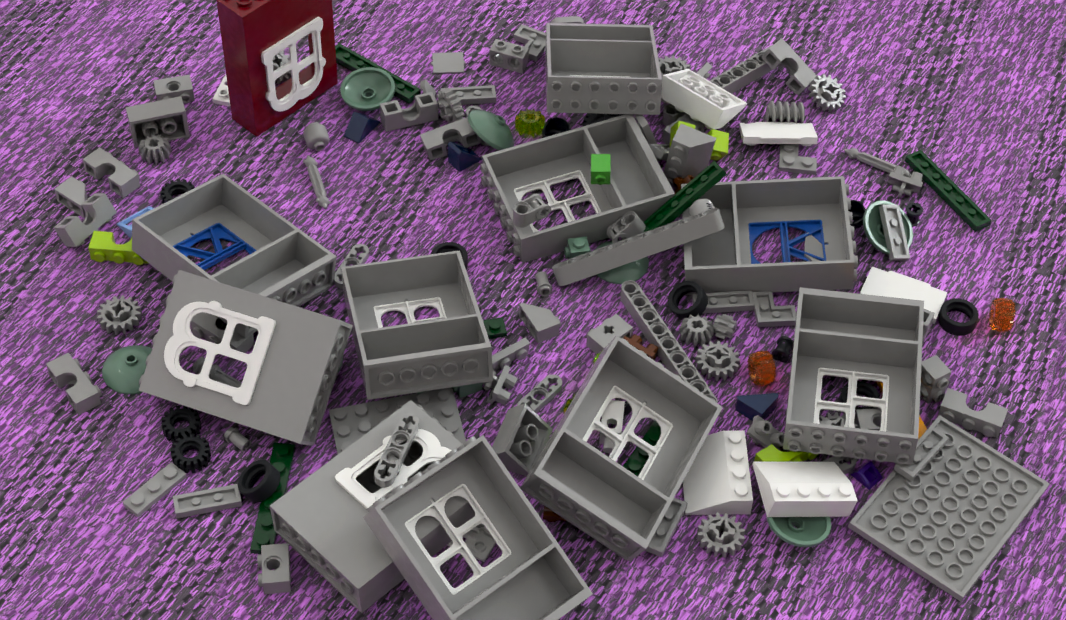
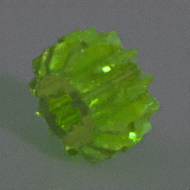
[515,109,545,138]

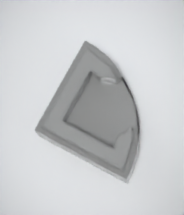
[420,79,436,96]

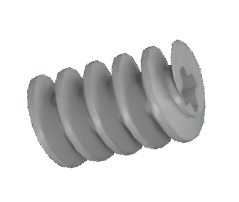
[765,100,805,123]

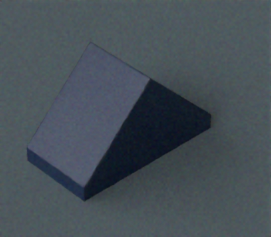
[344,112,380,144]
[448,142,482,172]
[735,393,779,421]

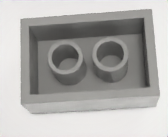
[126,96,190,148]

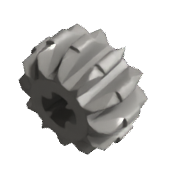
[139,134,171,165]
[679,314,714,348]

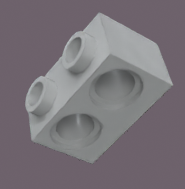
[489,39,529,73]
[920,355,951,404]

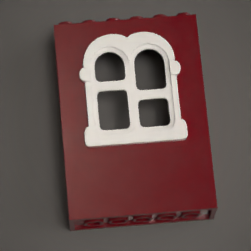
[216,0,338,137]

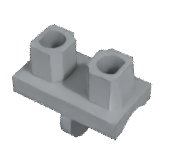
[887,165,923,199]
[483,365,518,405]
[746,415,784,450]

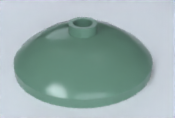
[340,67,395,111]
[468,109,514,150]
[863,200,913,255]
[594,240,649,284]
[102,345,152,394]
[766,515,831,547]

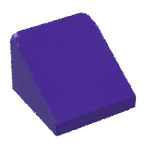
[850,461,883,490]

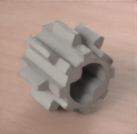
[713,314,737,339]

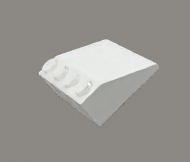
[661,69,747,130]
[683,430,753,515]
[752,462,857,517]

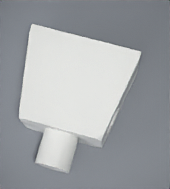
[599,400,625,454]

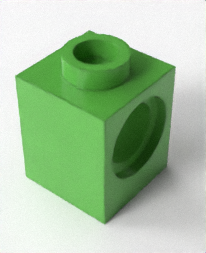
[591,154,611,185]

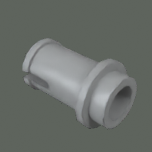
[535,271,552,297]
[224,427,252,452]

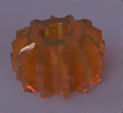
[988,298,1016,332]
[747,351,776,386]

